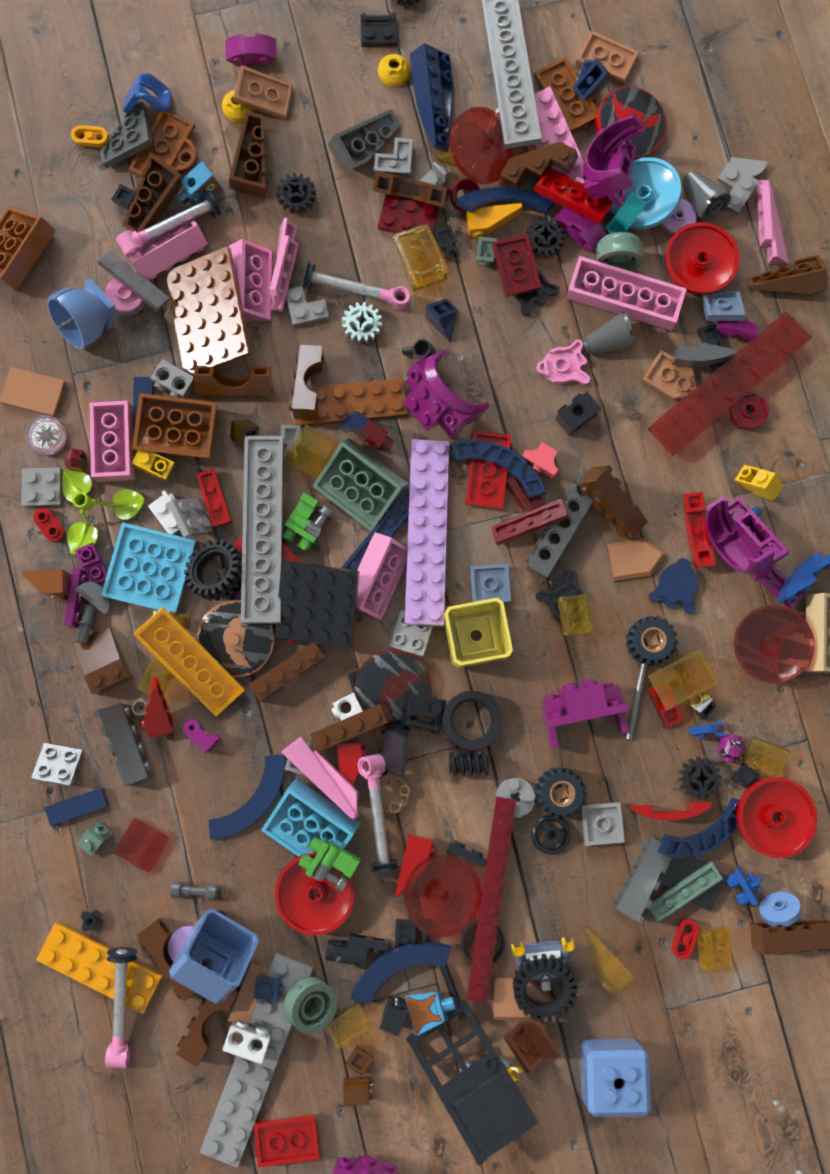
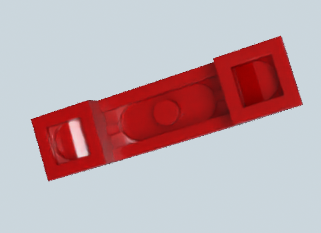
[683,491,716,568]
[629,801,712,820]

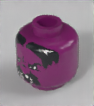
[717,734,746,764]

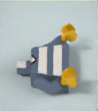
[511,937,575,991]

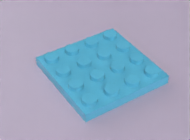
[101,522,197,612]

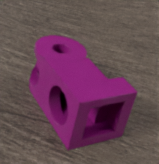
[183,719,222,753]

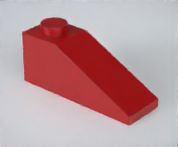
[142,677,173,738]
[337,742,366,786]
[395,834,435,896]

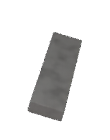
[98,250,169,312]

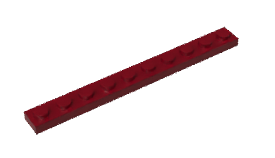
[466,796,516,1004]

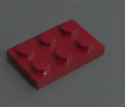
[378,194,439,242]
[491,234,541,298]

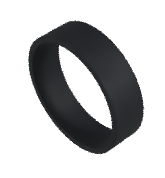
[461,919,505,964]

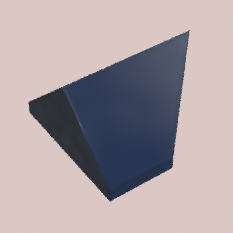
[572,59,609,101]
[425,298,458,343]

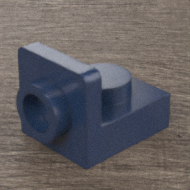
[254,976,284,1003]

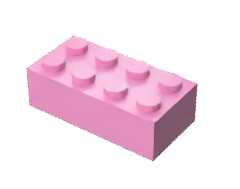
[89,401,135,482]

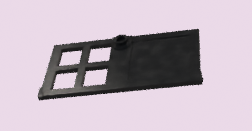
[406,1000,539,1166]

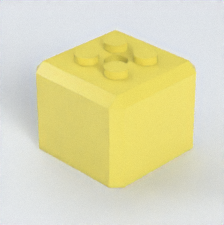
[444,598,513,668]

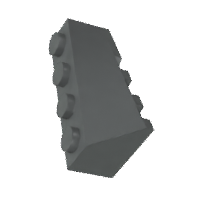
[93,703,153,786]
[613,837,672,925]

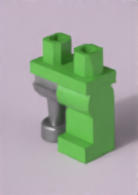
[282,493,334,552]
[298,837,361,893]

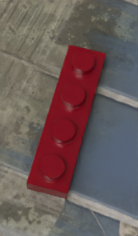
[491,499,569,545]

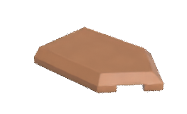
[642,350,699,400]
[607,538,666,581]
[493,978,553,1021]

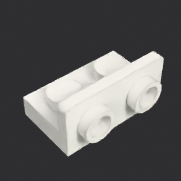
[148,490,180,535]

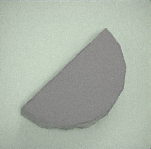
[730,157,767,178]
[75,582,110,614]

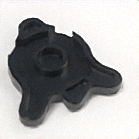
[513,269,560,316]
[535,570,587,626]

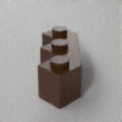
[500,142,578,189]

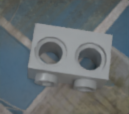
[151,359,195,399]

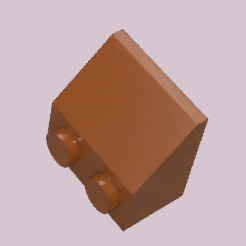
[23,569,72,602]

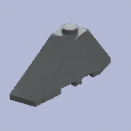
[327,109,400,170]

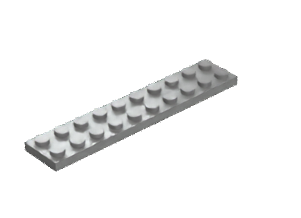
[481,0,542,149]
[241,436,283,624]
[199,953,313,1168]

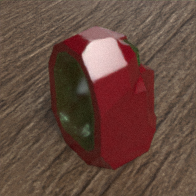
[64,449,87,472]

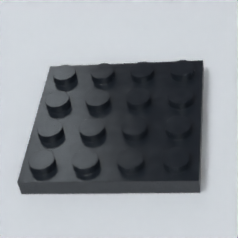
[275,560,360,649]

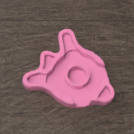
[536,340,590,385]

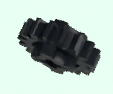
[276,173,316,214]
[526,217,565,258]
[678,757,722,800]

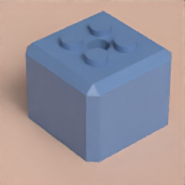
[169,909,259,1004]
[580,1039,651,1117]

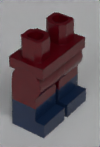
[340,411,394,451]

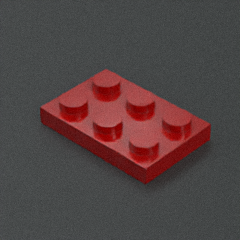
[254,1114,320,1168]

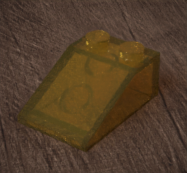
[393,223,448,292]
[648,649,719,711]
[583,926,636,996]

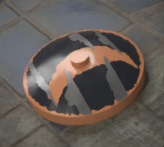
[197,600,275,677]

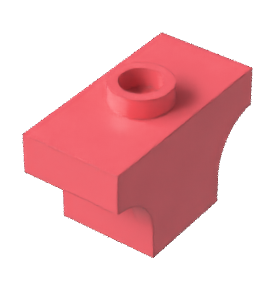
[522,442,558,479]

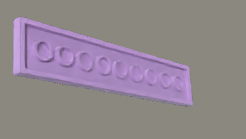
[404,439,449,627]

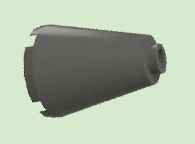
[682,170,732,222]
[583,311,637,355]

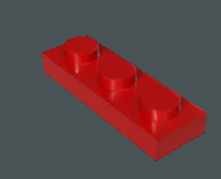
[196,468,232,528]

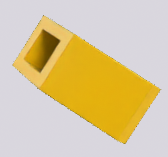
[132,451,175,480]
[735,465,784,501]

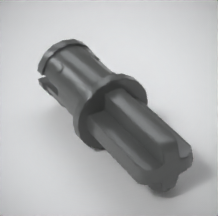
[76,605,97,644]

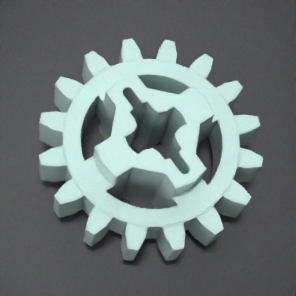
[342,302,382,343]

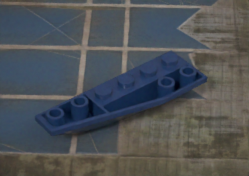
[410,43,454,152]

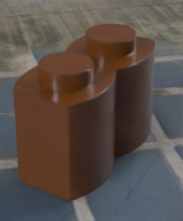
[343,1076,374,1107]

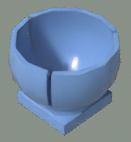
[46,278,115,350]

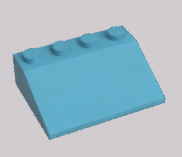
[261,778,361,856]

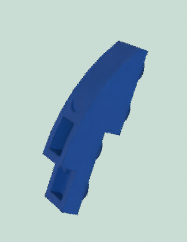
[777,552,830,603]

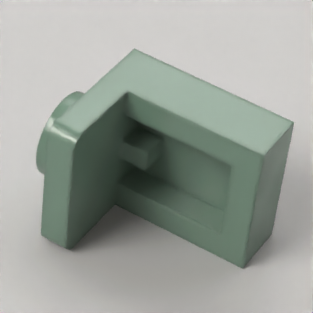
[476,236,497,265]
[77,821,112,857]

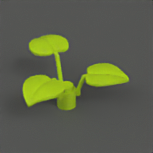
[62,470,144,555]

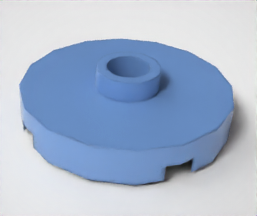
[759,892,801,927]

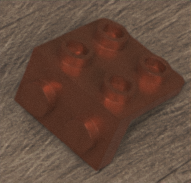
[503,1020,561,1073]

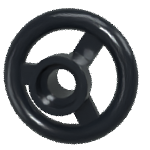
[531,815,571,855]

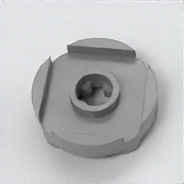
[496,778,535,818]

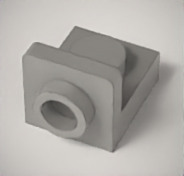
[420,162,448,186]

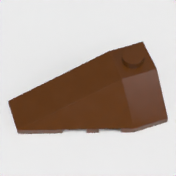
[747,255,828,294]

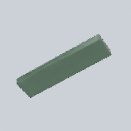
[648,861,723,923]

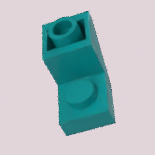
[604,192,646,233]

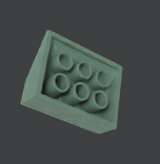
[312,438,409,531]

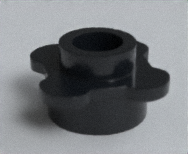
[81,910,102,932]

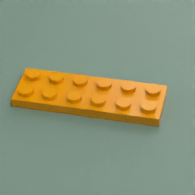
[133,606,245,716]
[36,922,162,1014]

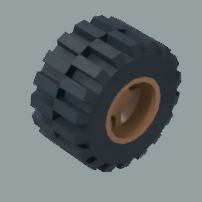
[626,616,678,666]
[534,767,587,819]

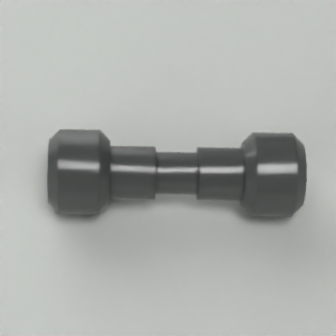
[169,881,219,901]

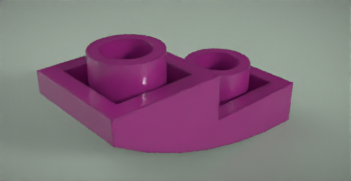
[717,319,757,342]
[75,542,108,585]

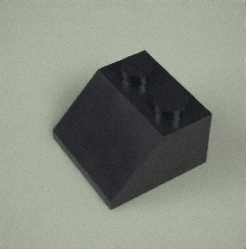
[379,724,410,776]

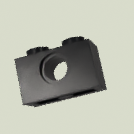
[556,392,601,436]
[379,995,407,1037]

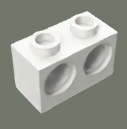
[331,693,363,720]
[222,1020,272,1064]

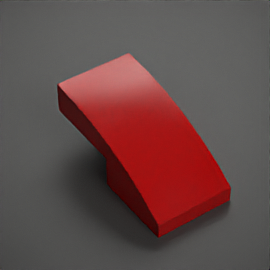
[648,682,683,728]

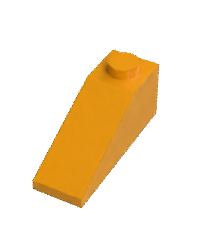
[466,203,522,239]

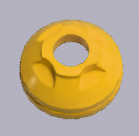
[378,54,410,87]
[222,90,255,123]

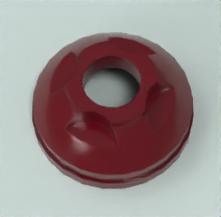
[450,178,480,213]

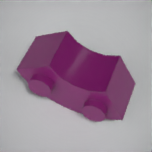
[225,33,277,67]
[554,207,606,251]

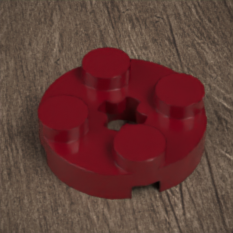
[729,392,769,430]

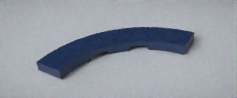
[456,187,556,213]
[451,440,547,499]
[209,755,285,839]
[658,797,739,858]
[350,942,451,1004]

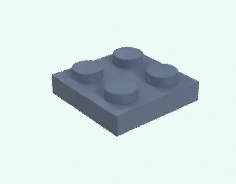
[701,291,745,321]
[470,564,511,603]

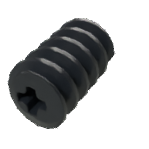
[449,752,489,777]

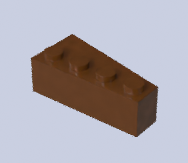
[229,111,266,198]
[123,152,183,233]
[577,465,648,538]
[750,920,830,955]

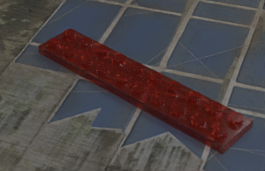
[648,311,812,457]

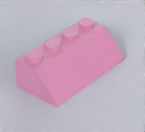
[129,220,208,281]
[229,239,272,321]
[356,532,407,620]

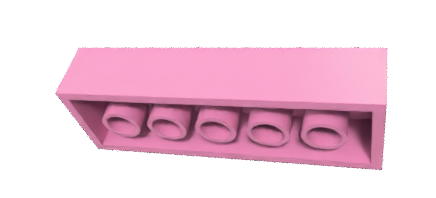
[566,256,686,331]

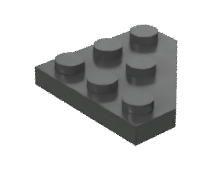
[100,102,153,169]

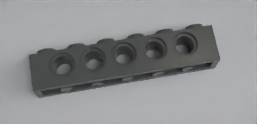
[525,469,592,580]

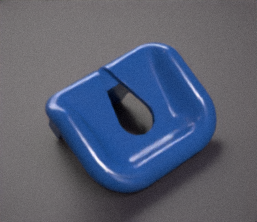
[123,73,172,114]

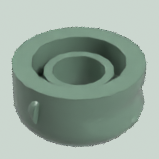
[596,232,643,271]
[284,977,337,1034]

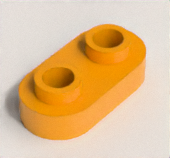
[71,125,109,147]

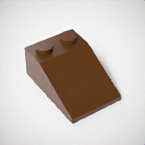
[74,626,133,695]

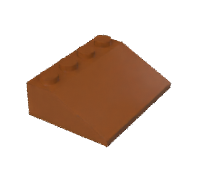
[0,206,56,291]
[132,393,218,459]

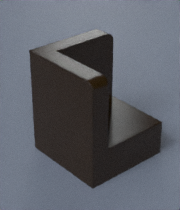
[230,419,259,446]

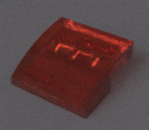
[114,817,169,873]

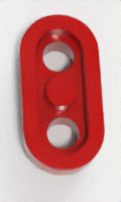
[33,508,66,543]
[671,918,699,959]

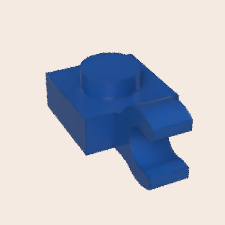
[687,722,725,738]

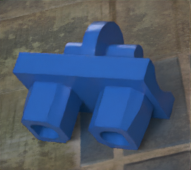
[726,866,763,906]

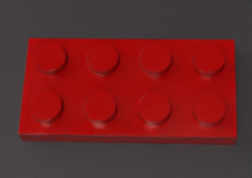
[534,168,614,224]
[465,430,511,510]

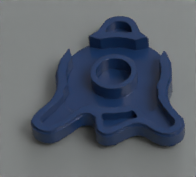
[648,558,698,614]

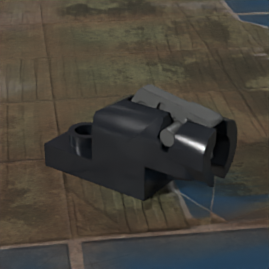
[325,933,389,970]

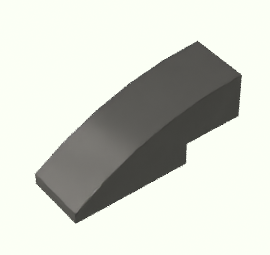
[672,342,736,367]

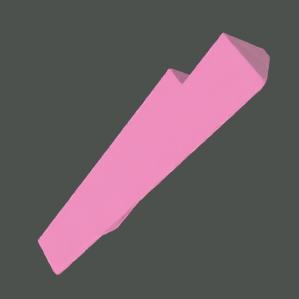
[756,180,789,264]
[270,218,299,312]
[281,737,359,819]

